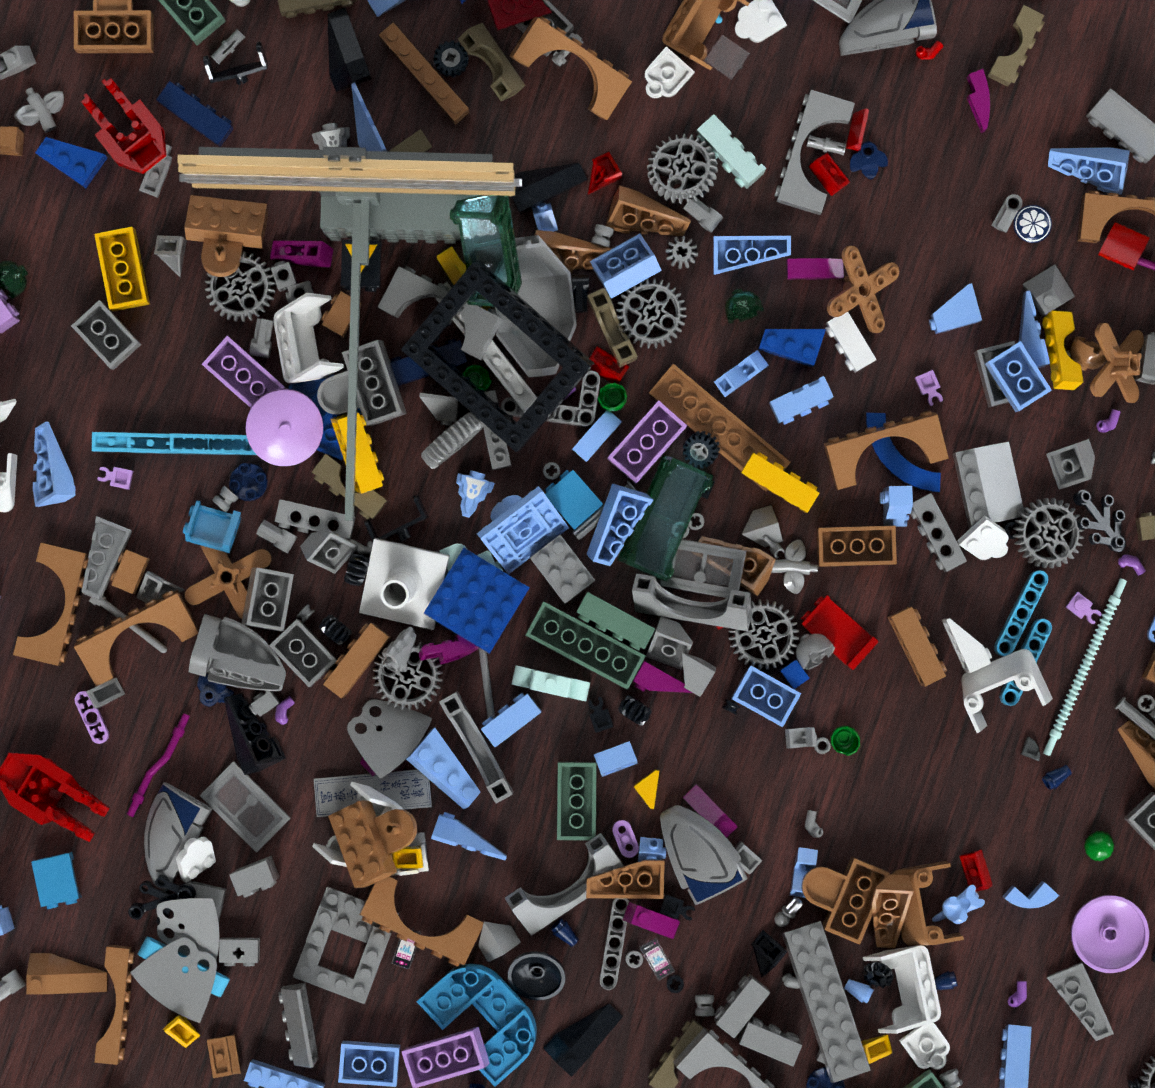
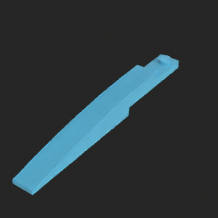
[92,432,257,455]

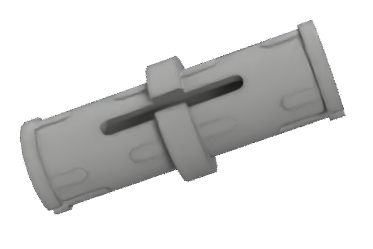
[211,29,245,64]
[806,135,846,156]

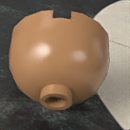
[1070,336,1107,371]

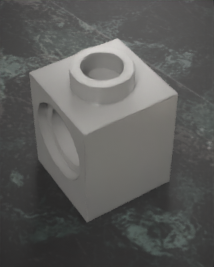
[271,261,297,292]
[285,281,314,304]

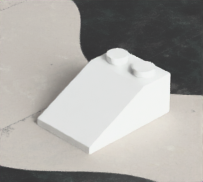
[942,618,992,673]

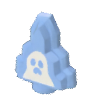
[456,470,495,518]

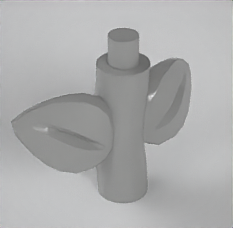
[14,87,64,133]
[771,540,818,594]

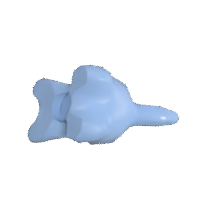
[932,885,985,924]

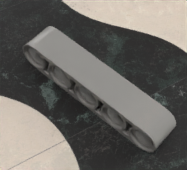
[600,898,629,990]

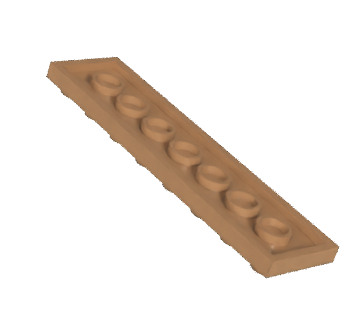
[649,364,791,492]

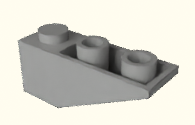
[0,46,36,80]

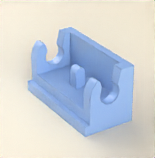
[594,741,638,777]

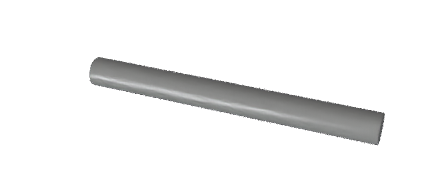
[479,648,495,718]

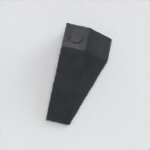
[327,8,372,92]
[510,163,588,215]
[224,694,286,775]
[543,1003,623,1077]

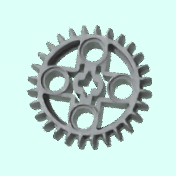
[647,134,718,204]
[205,251,276,322]
[616,278,687,349]
[421,412,484,469]
[1013,498,1084,568]
[728,599,799,670]
[372,642,443,710]

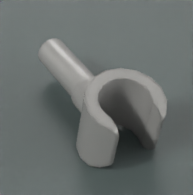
[762,535,785,558]

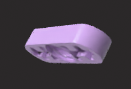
[75,691,109,744]

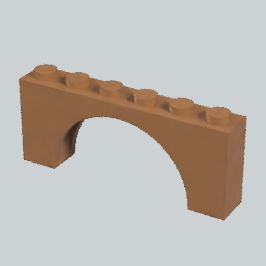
[510,16,632,120]
[1077,191,1155,243]
[824,411,949,490]
[13,543,89,666]
[74,590,199,687]
[359,877,483,967]

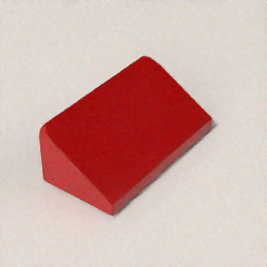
[846,109,869,151]
[809,152,850,196]
[590,346,629,384]
[959,850,993,892]

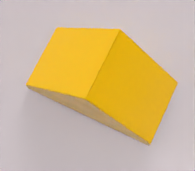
[634,769,659,809]
[392,845,424,868]
[163,1015,200,1048]
[861,1035,892,1064]

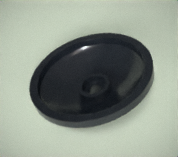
[508,951,566,1000]

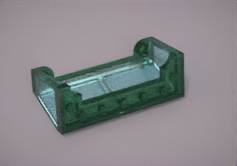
[450,195,522,306]
[617,456,713,582]

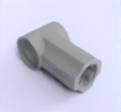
[991,194,1022,233]
[683,197,723,233]
[250,318,274,358]
[256,520,297,553]
[0,969,26,1002]

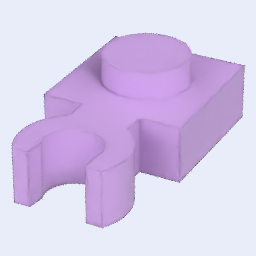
[915,370,943,406]
[97,467,134,490]
[1066,592,1102,624]

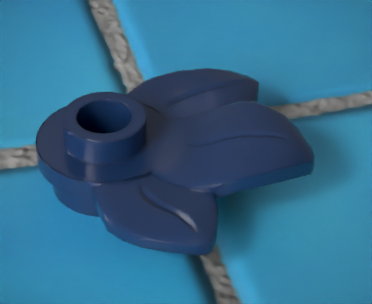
[850,141,888,180]
[197,674,234,707]

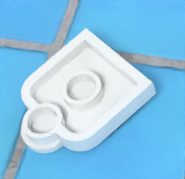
[735,0,787,43]
[645,47,695,98]
[957,515,1008,560]
[176,837,216,883]
[899,1022,950,1069]

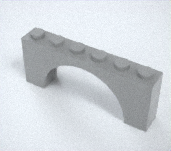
[774,90,855,215]
[378,266,502,360]
[632,573,752,631]
[439,691,514,804]
[505,833,624,936]
[673,1028,775,1088]

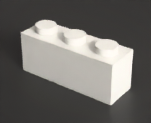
[825,312,876,373]

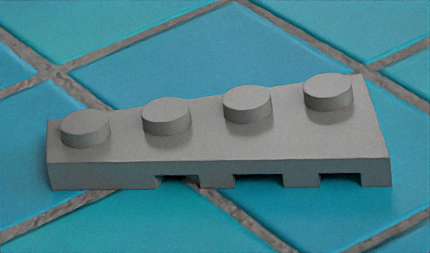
[82,516,132,601]
[1047,962,1114,1041]

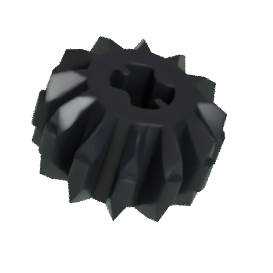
[344,553,369,586]
[319,615,352,646]
[618,695,652,725]

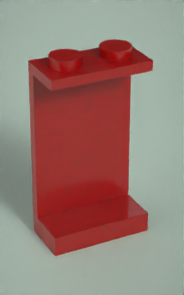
[800,595,879,670]

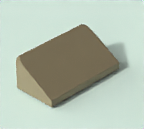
[389,129,432,152]

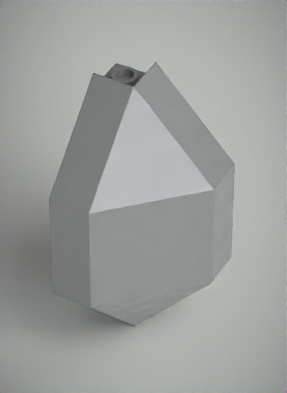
[492,235,577,377]

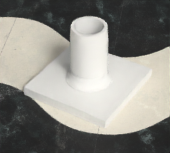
[359,538,450,630]

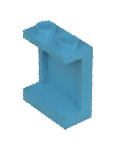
[545,470,603,530]
[183,500,241,554]
[31,852,81,909]

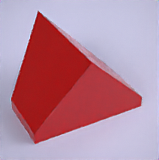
[588,152,622,195]

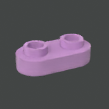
[612,820,639,858]

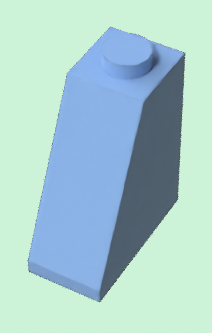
[929,283,982,334]

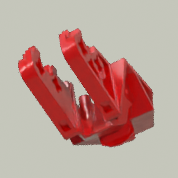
[81,78,166,174]
[0,753,110,842]

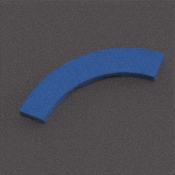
[866,413,941,492]

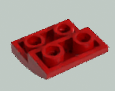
[1098,222,1150,271]

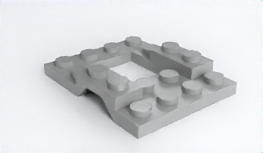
[293,886,399,1004]

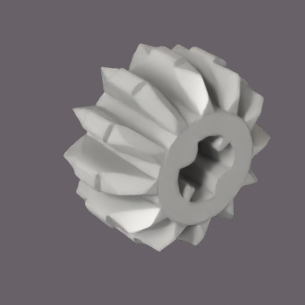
[665,236,698,269]

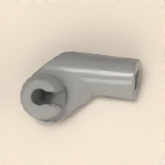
[350,539,373,555]
[805,810,823,838]
[782,973,799,989]

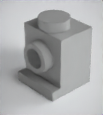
[249,691,280,717]

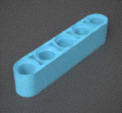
[994,570,1048,656]
[999,619,1052,706]
[137,936,230,997]

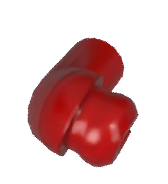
[915,40,944,60]

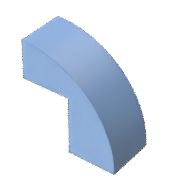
[714,350,769,397]
[572,411,622,462]
[790,847,818,898]
[1002,881,1059,908]

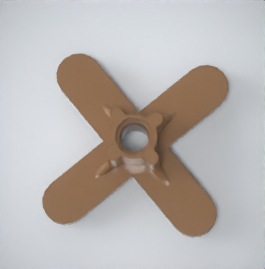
[827,246,899,333]
[1090,323,1144,403]
[185,546,272,619]

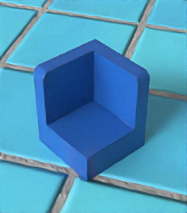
[779,660,809,689]

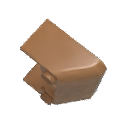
[662,0,750,70]
[892,861,964,946]

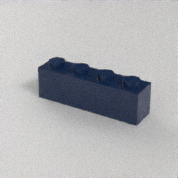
[156,81,233,147]
[390,339,468,386]

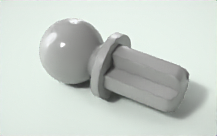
[774,897,803,927]

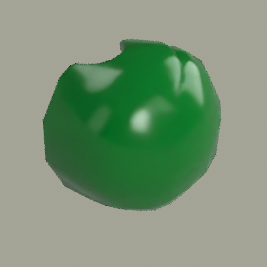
[462,365,491,391]
[598,383,627,412]
[831,725,860,756]
[1084,831,1114,861]

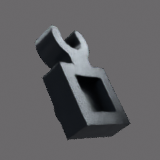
[588,697,614,733]
[659,894,695,920]

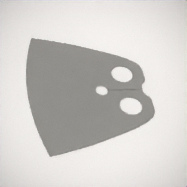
[347,700,432,779]
[157,898,219,967]
[130,938,217,1023]

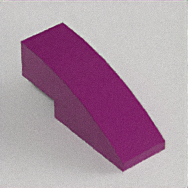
[966,69,990,133]
[786,258,844,280]

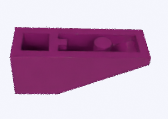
[270,241,334,267]
[633,661,692,693]
[683,784,738,838]
[622,902,680,939]

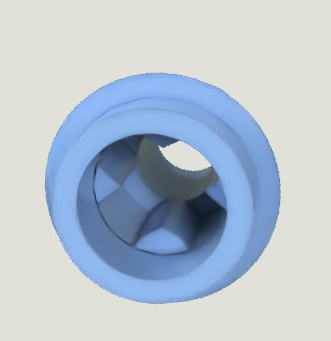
[844,979,874,1003]

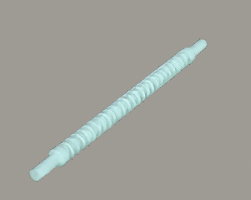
[1043,578,1127,756]

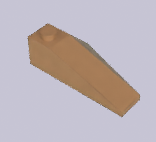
[605,185,691,236]
[534,230,611,273]
[692,536,776,596]
[1118,720,1155,789]
[586,860,665,899]
[871,874,914,948]
[27,953,108,994]

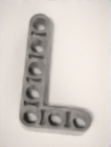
[501,371,600,427]

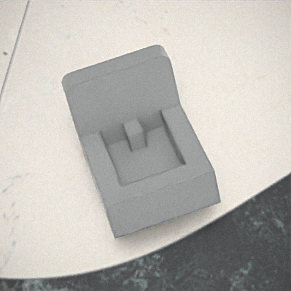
[785,727,817,748]

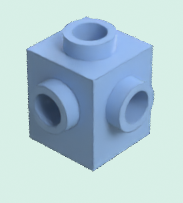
[638,837,666,862]

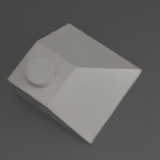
[1022,265,1075,317]
[419,393,459,426]
[1046,439,1095,490]
[300,531,359,574]
[646,616,693,670]

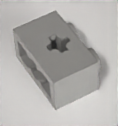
[219,937,260,966]

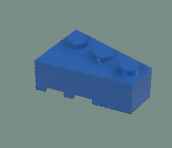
[35,137,108,188]
[758,329,826,367]

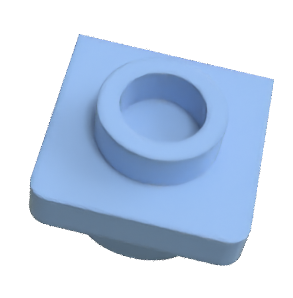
[533,203,558,232]

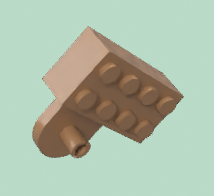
[74,0,154,53]
[184,195,268,277]
[328,801,417,888]
[802,856,890,945]

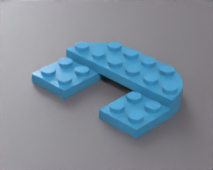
[417,964,537,1087]

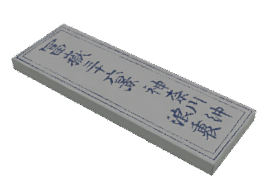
[314,769,432,817]

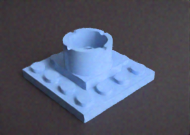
[477,486,569,574]

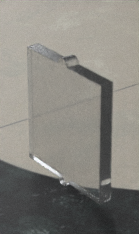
[704,35,750,80]

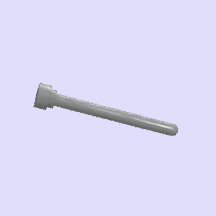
[89,594,167,653]

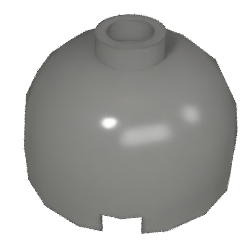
[796,634,835,670]

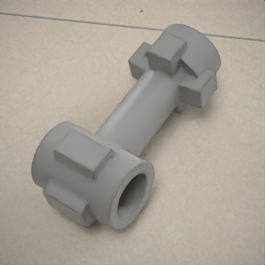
[551,32,584,67]

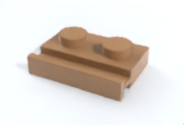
[207,1034,241,1078]

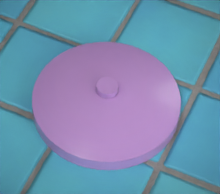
[246,389,323,466]
[1071,895,1149,973]

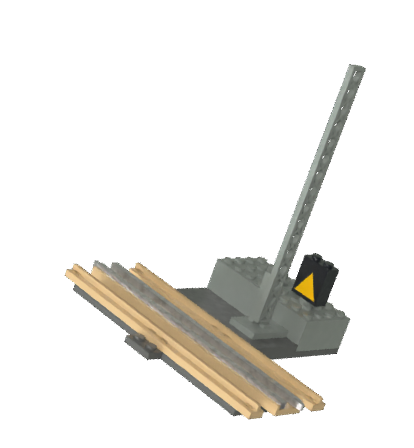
[177,147,522,521]

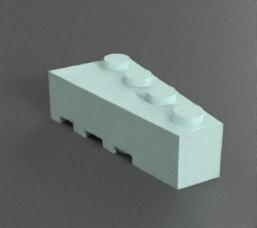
[696,114,766,189]

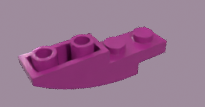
[419,635,479,664]

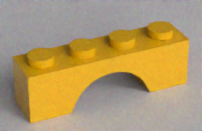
[1042,311,1083,390]

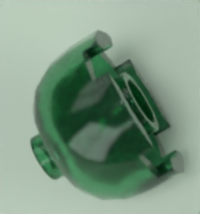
[0,260,28,300]
[725,289,764,324]

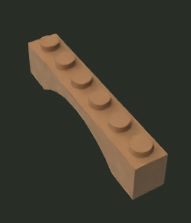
[379,23,470,125]
[94,945,135,1065]

